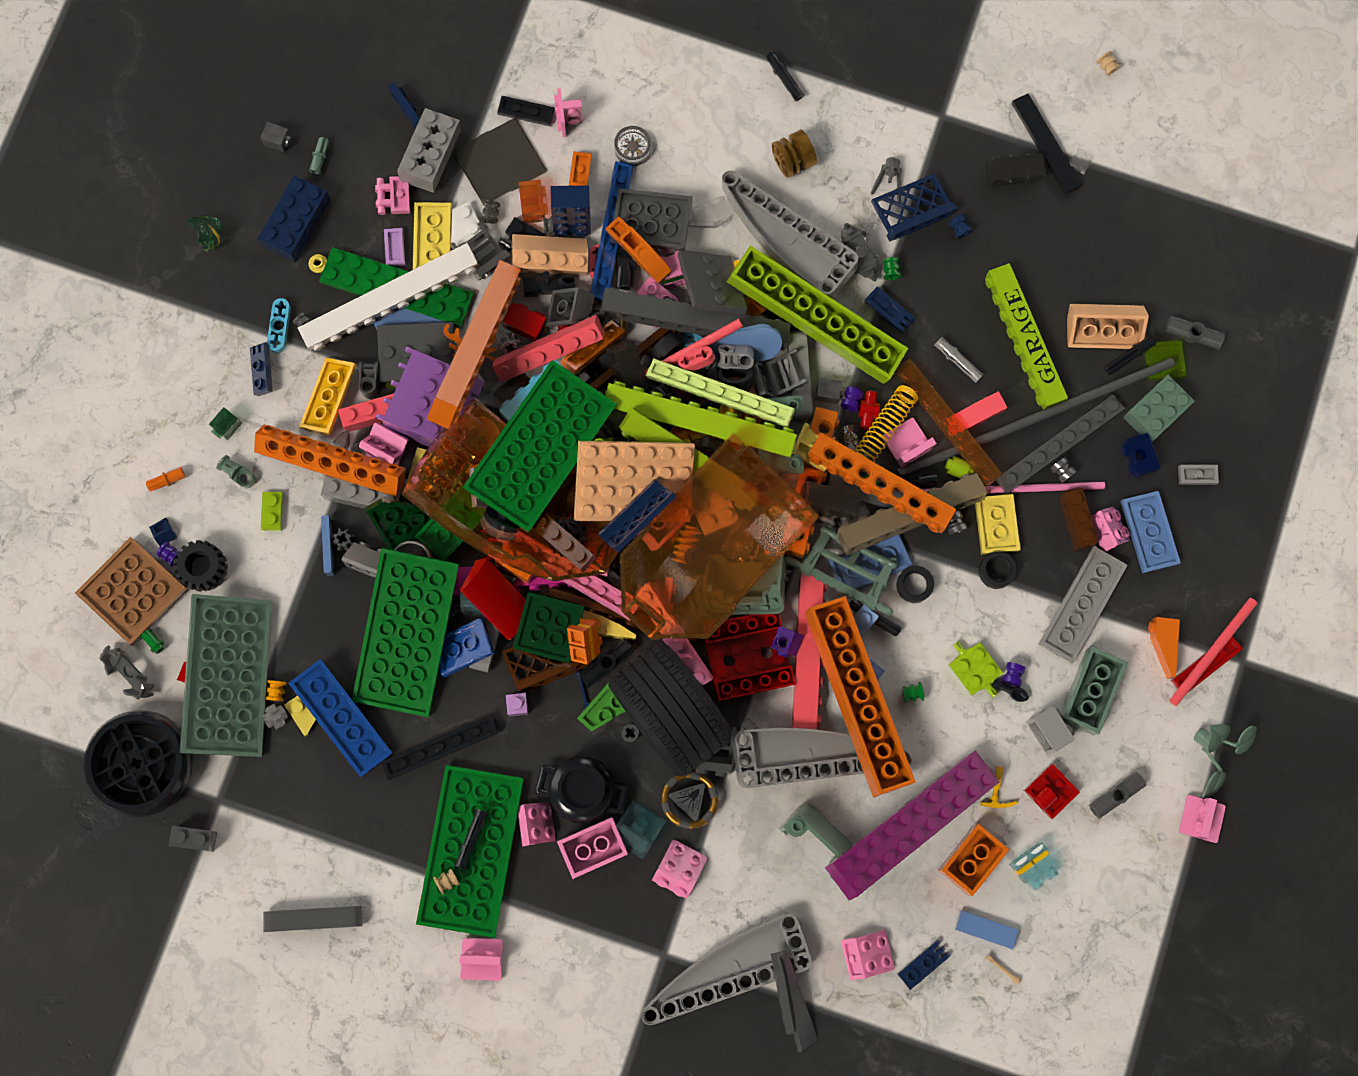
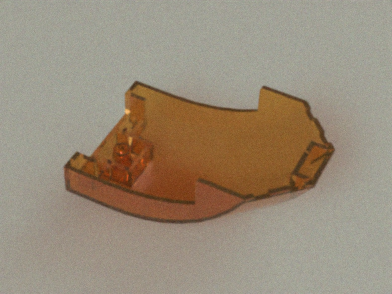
[402,398,618,581]
[620,432,819,639]

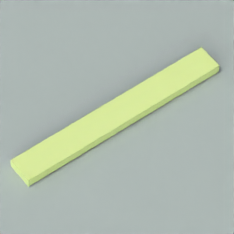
[646,358,795,428]

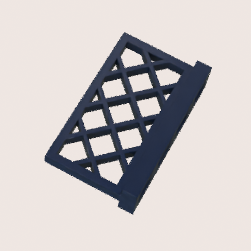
[871,174,957,242]
[598,479,677,553]

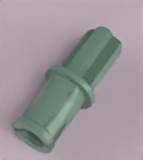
[309,137,329,175]

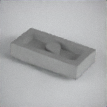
[1178,465,1219,485]

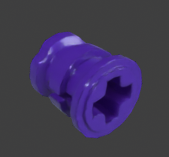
[157,541,182,567]

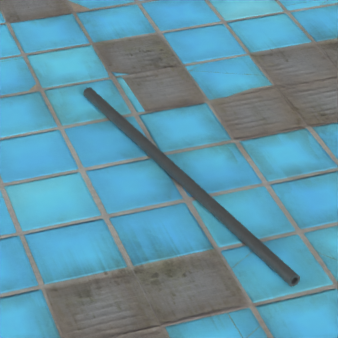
[897,358,1175,477]

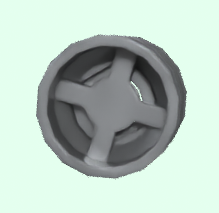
[1050,457,1077,483]
[948,511,968,536]

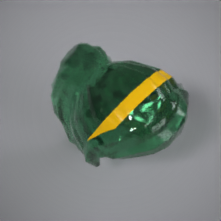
[188,215,223,251]

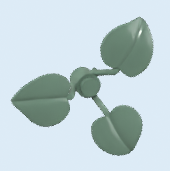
[1194,724,1257,799]

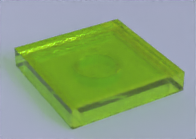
[1144,340,1187,381]

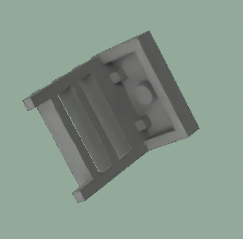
[451,222,509,281]
[751,348,808,398]
[692,727,736,777]

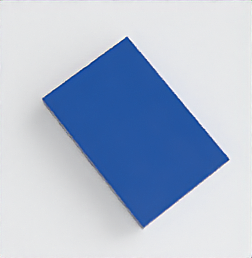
[439,617,495,677]

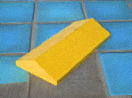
[299,358,357,435]

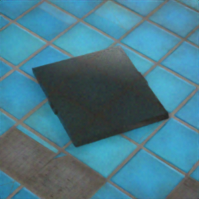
[452,118,547,205]

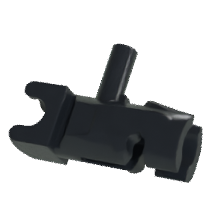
[523,271,575,297]

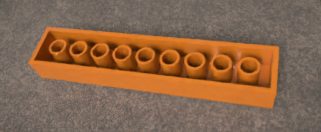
[427,260,521,429]
[805,596,916,798]

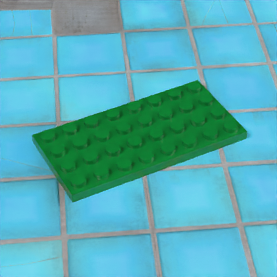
[463,360,617,533]
[352,548,460,717]
[416,765,524,938]

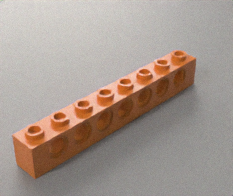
[780,407,840,559]
[254,424,406,497]
[807,432,956,534]

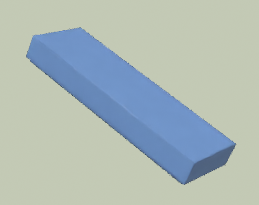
[321,515,335,576]
[955,910,1019,949]

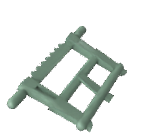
[785,524,897,616]

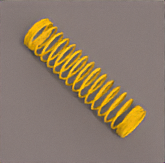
[854,385,919,463]

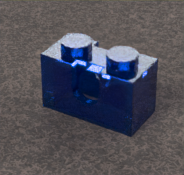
[1121,433,1161,479]

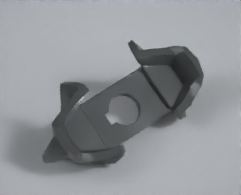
[841,223,880,282]
[99,645,154,700]

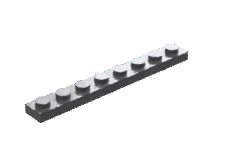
[995,395,1125,494]

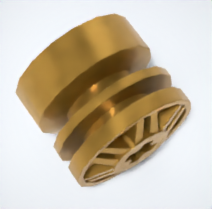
[771,129,817,178]

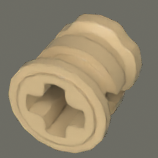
[1096,51,1120,76]
[433,869,459,895]

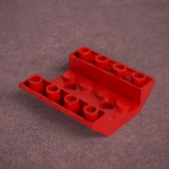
[702,614,796,701]

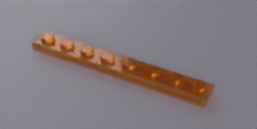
[895,359,1002,487]

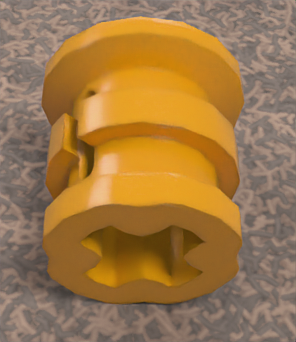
[266,680,287,701]

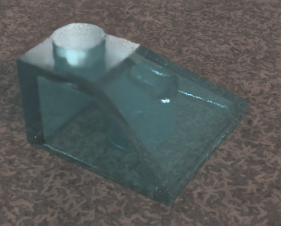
[616,800,666,859]

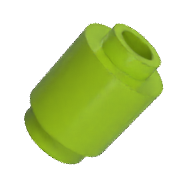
[945,456,975,478]

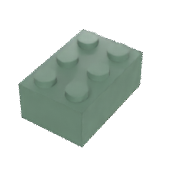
[1123,375,1195,444]

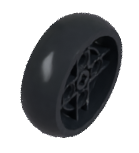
[83,710,193,818]

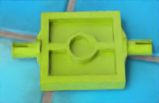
[948,640,1003,698]

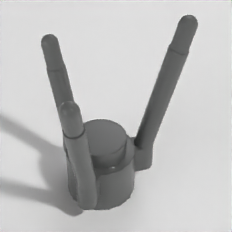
[871,157,902,203]

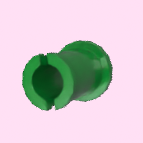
[141,629,165,654]

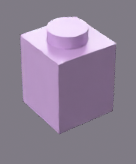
[506,693,529,717]

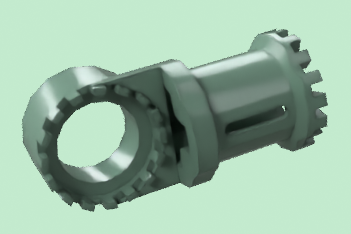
[216,455,255,488]

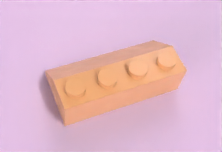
[511,234,588,276]
[1067,304,1149,349]

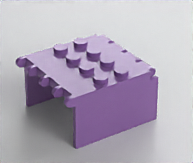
[376,347,485,457]

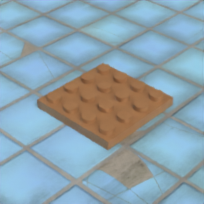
[75,537,187,646]

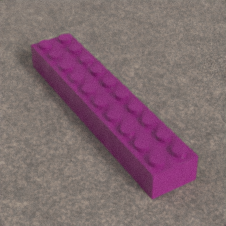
[824,750,1000,901]

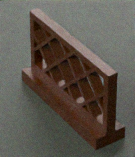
[501,647,591,694]

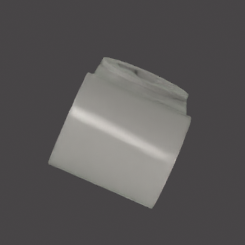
[718,344,754,369]

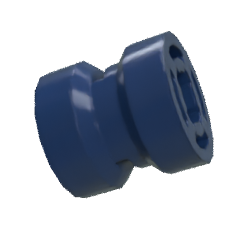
[948,214,973,239]

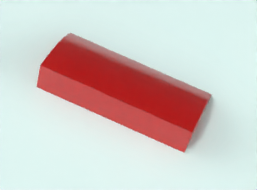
[460,558,526,640]

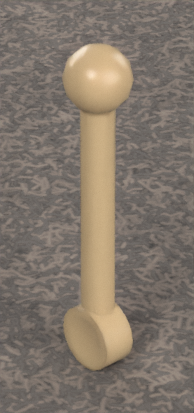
[985,955,1020,984]

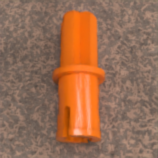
[146,467,186,492]

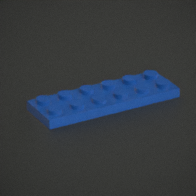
[288,659,392,777]

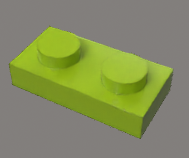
[261,492,283,531]

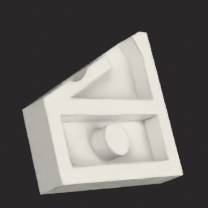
[451,202,485,250]

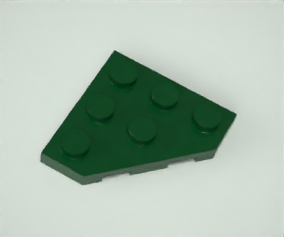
[364,498,435,550]

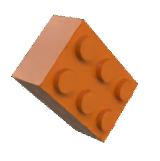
[938,824,1010,896]

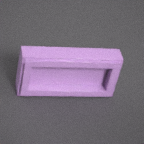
[384,228,406,266]

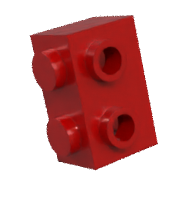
[502,302,547,341]

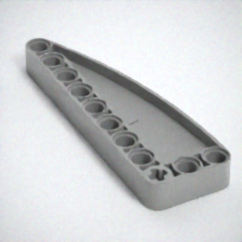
[722,171,858,299]
[732,728,912,788]
[641,913,812,1025]

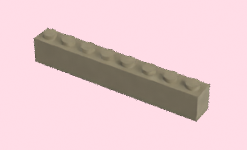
[837,473,987,556]

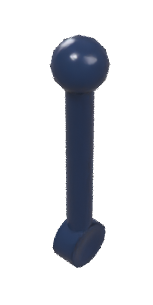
[576,670,589,709]

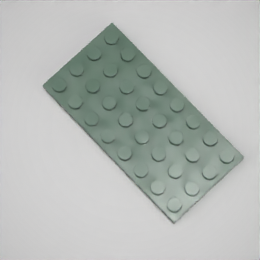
[180,594,272,757]

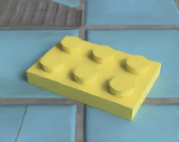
[975,494,1020,555]

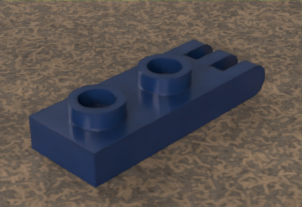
[388,83,420,129]
[864,286,915,333]
[250,342,273,396]
[897,940,951,990]

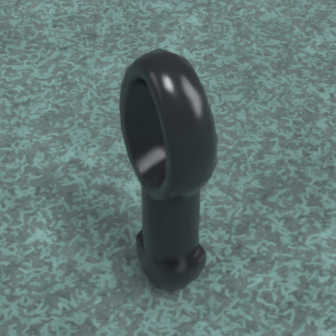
[993,680,1029,702]

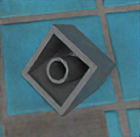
[545,287,595,327]

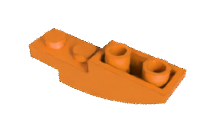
[605,216,672,284]

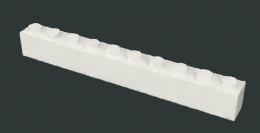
[298,243,480,351]

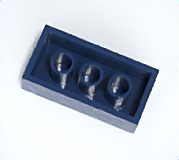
[258,175,330,262]
[551,185,591,237]

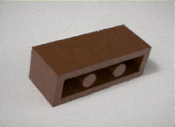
[1059,488,1098,551]

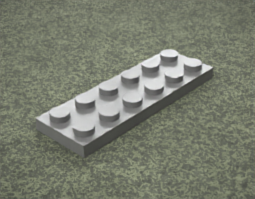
[1038,546,1127,664]

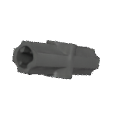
[1165,316,1225,350]
[1089,772,1147,819]

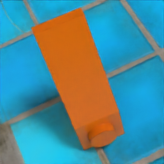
[1148,617,1180,679]

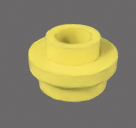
[308,254,327,273]

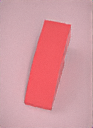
[945,391,1007,437]

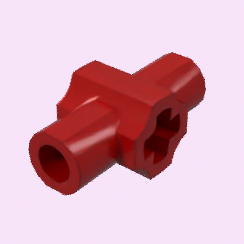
[858,391,880,430]

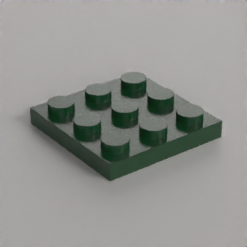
[513,592,585,664]

